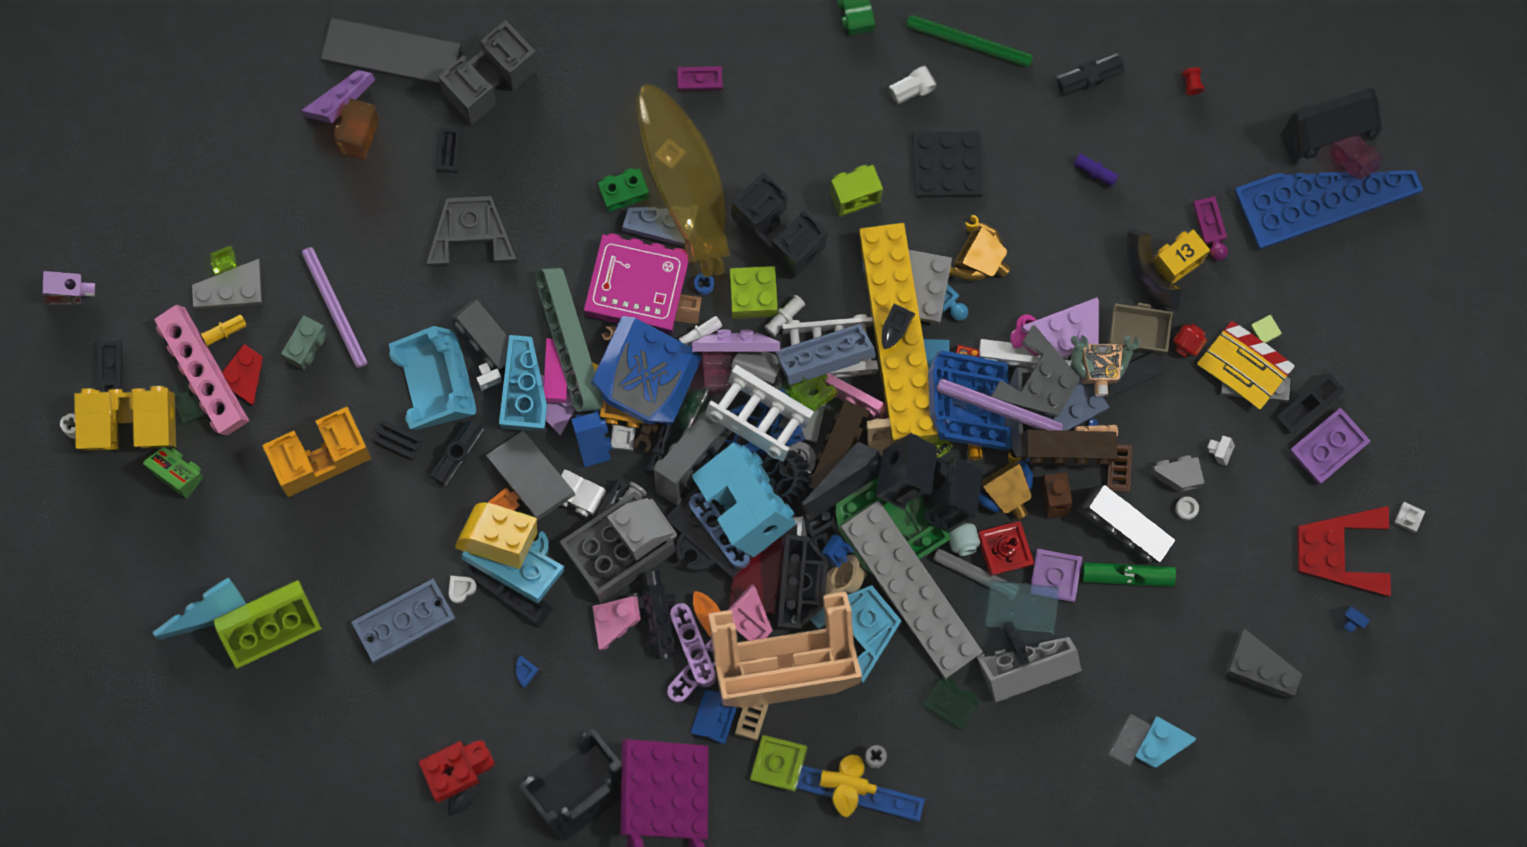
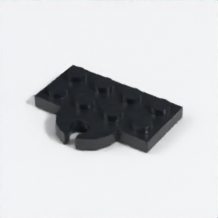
[666,486,753,579]

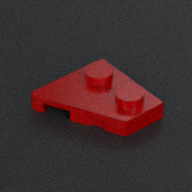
[222,344,264,406]

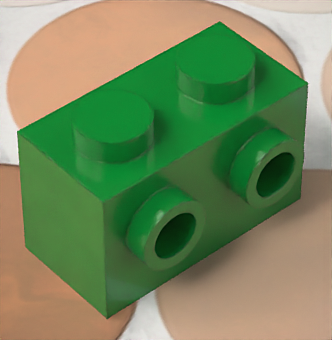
[598,168,649,213]

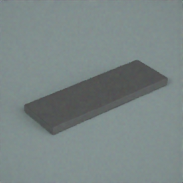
[321,18,461,85]

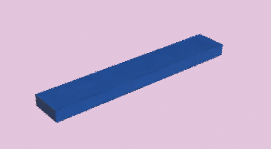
[796,765,925,822]

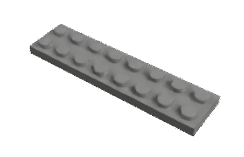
[840,500,983,678]

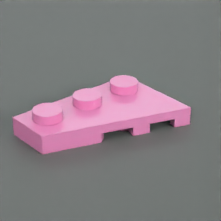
[823,373,888,421]

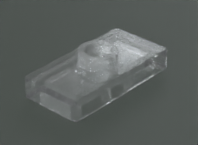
[1109,714,1151,766]

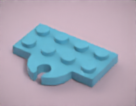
[462,531,564,603]

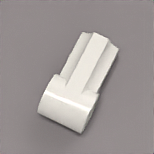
[889,66,937,104]

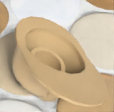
[825,554,867,595]

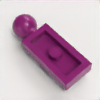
[1193,196,1228,261]

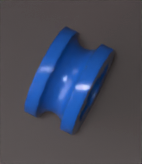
[694,273,714,295]

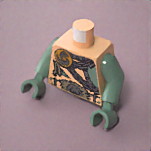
[1070,335,1140,397]

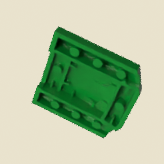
[835,477,951,575]

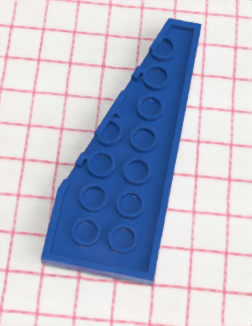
[1234,170,1423,250]

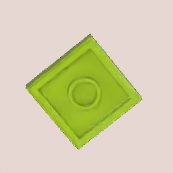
[750,735,807,792]

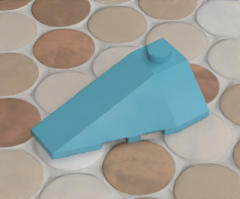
[499,335,547,431]

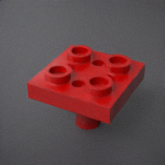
[978,521,1034,577]

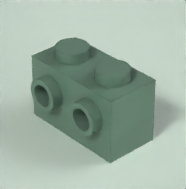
[281,315,327,371]

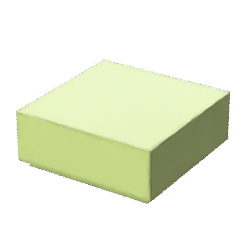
[1250,315,1282,343]

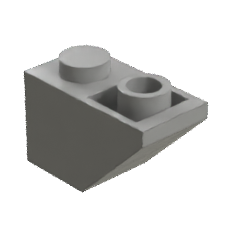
[1151,456,1204,492]

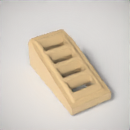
[735,704,769,742]

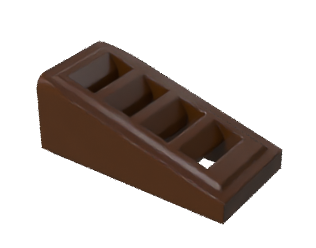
[1107,444,1132,493]

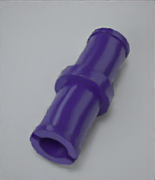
[1074,153,1119,187]

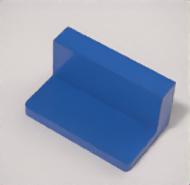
[691,690,737,744]

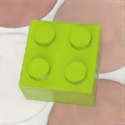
[830,165,883,217]
[730,266,778,319]

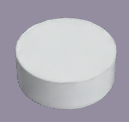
[1175,497,1199,520]

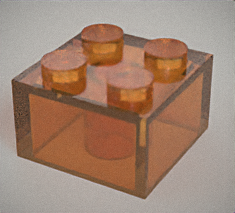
[334,98,380,160]

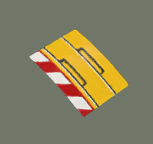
[1197,321,1294,409]

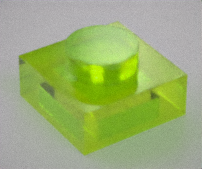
[210,246,238,275]

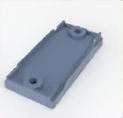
[775,324,875,385]
[352,578,455,663]

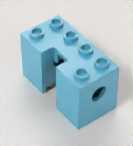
[692,442,796,557]

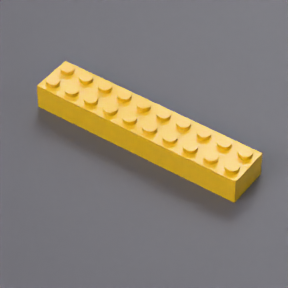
[859,223,939,444]

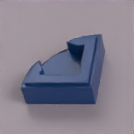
[516,655,539,688]

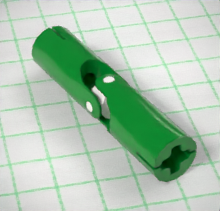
[1082,562,1176,587]

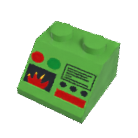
[143,447,204,499]

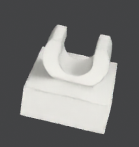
[477,362,502,391]
[1207,436,1235,466]
[1394,502,1425,533]

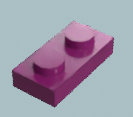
[678,66,722,91]

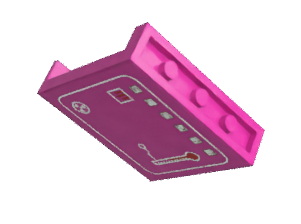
[584,234,690,336]

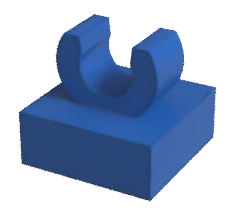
[822,535,853,568]
[1344,605,1370,633]

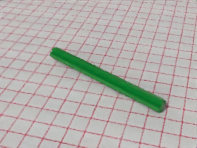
[906,15,1032,67]

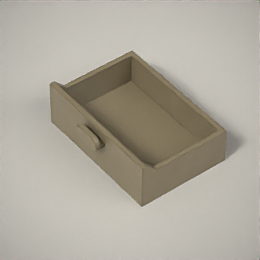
[1108,303,1173,356]

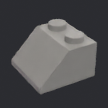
[607,498,674,561]

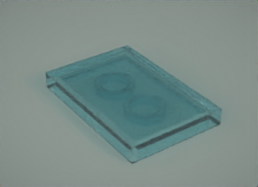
[985,580,1059,633]

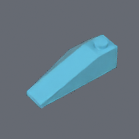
[153,578,247,640]

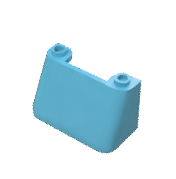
[389,326,476,430]

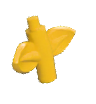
[820,755,877,818]

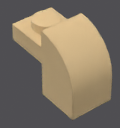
[865,418,892,458]

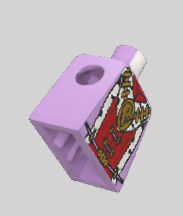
[43,271,95,305]

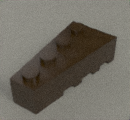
[808,400,870,493]
[1022,430,1117,468]

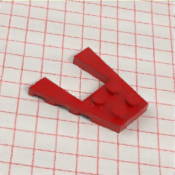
[1297,506,1391,597]

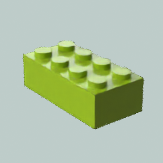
[214,580,321,669]

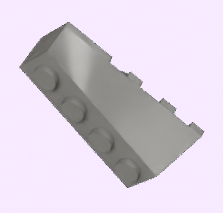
[976,637,1082,702]

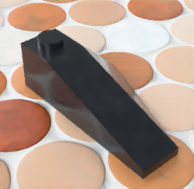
[802,442,881,520]

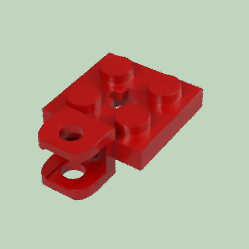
[419,740,495,803]

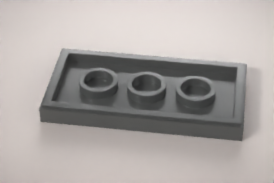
[486,431,575,520]

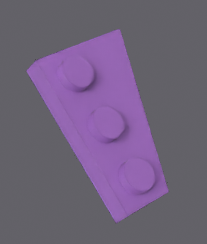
[301,70,375,123]

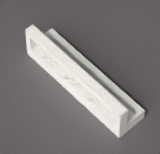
[979,339,1071,369]

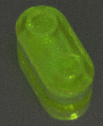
[787,374,838,412]

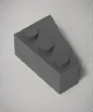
[1225,628,1302,699]

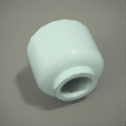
[949,523,980,556]

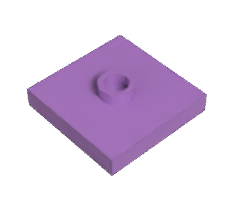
[1029,549,1082,602]

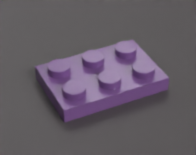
[1289,407,1371,485]

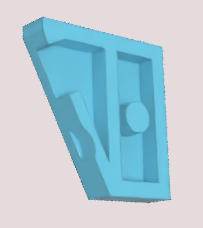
[1134,717,1196,769]

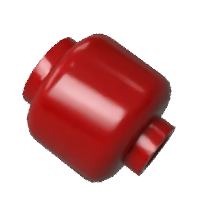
[1173,323,1207,357]

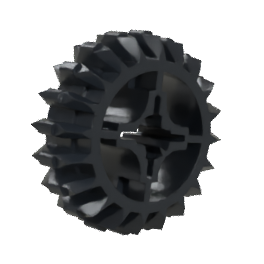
[761,450,812,507]

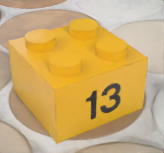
[1153,229,1210,284]

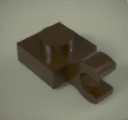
[634,423,660,454]

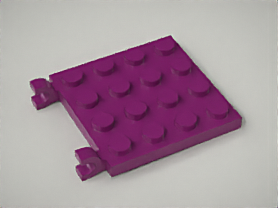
[621,739,708,847]

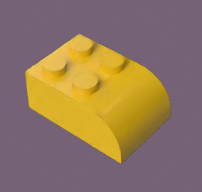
[456,503,537,569]

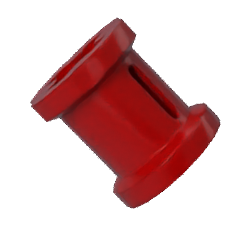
[1182,67,1205,95]

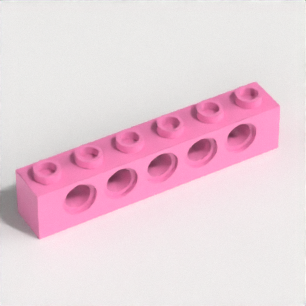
[154,305,249,436]

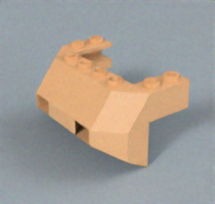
[709,592,862,708]

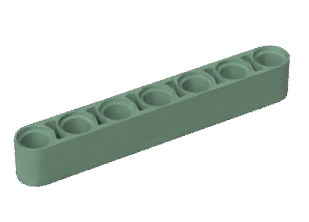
[536,268,603,412]

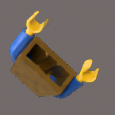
[979,452,1033,520]

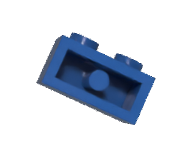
[571,412,613,467]

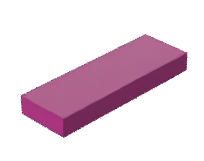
[544,338,567,403]

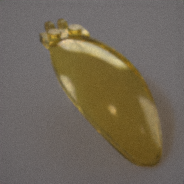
[636,84,730,277]

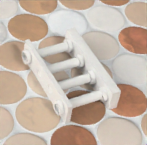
[782,314,878,382]
[705,365,814,462]

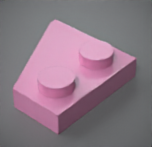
[727,584,772,641]
[593,596,641,650]

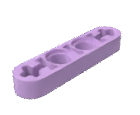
[670,603,717,687]
[668,640,715,703]

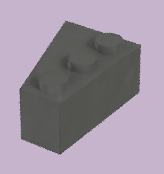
[451,300,509,370]

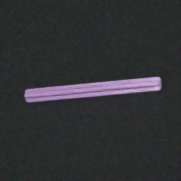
[302,247,367,368]
[937,379,1063,430]

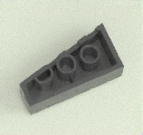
[654,409,732,506]

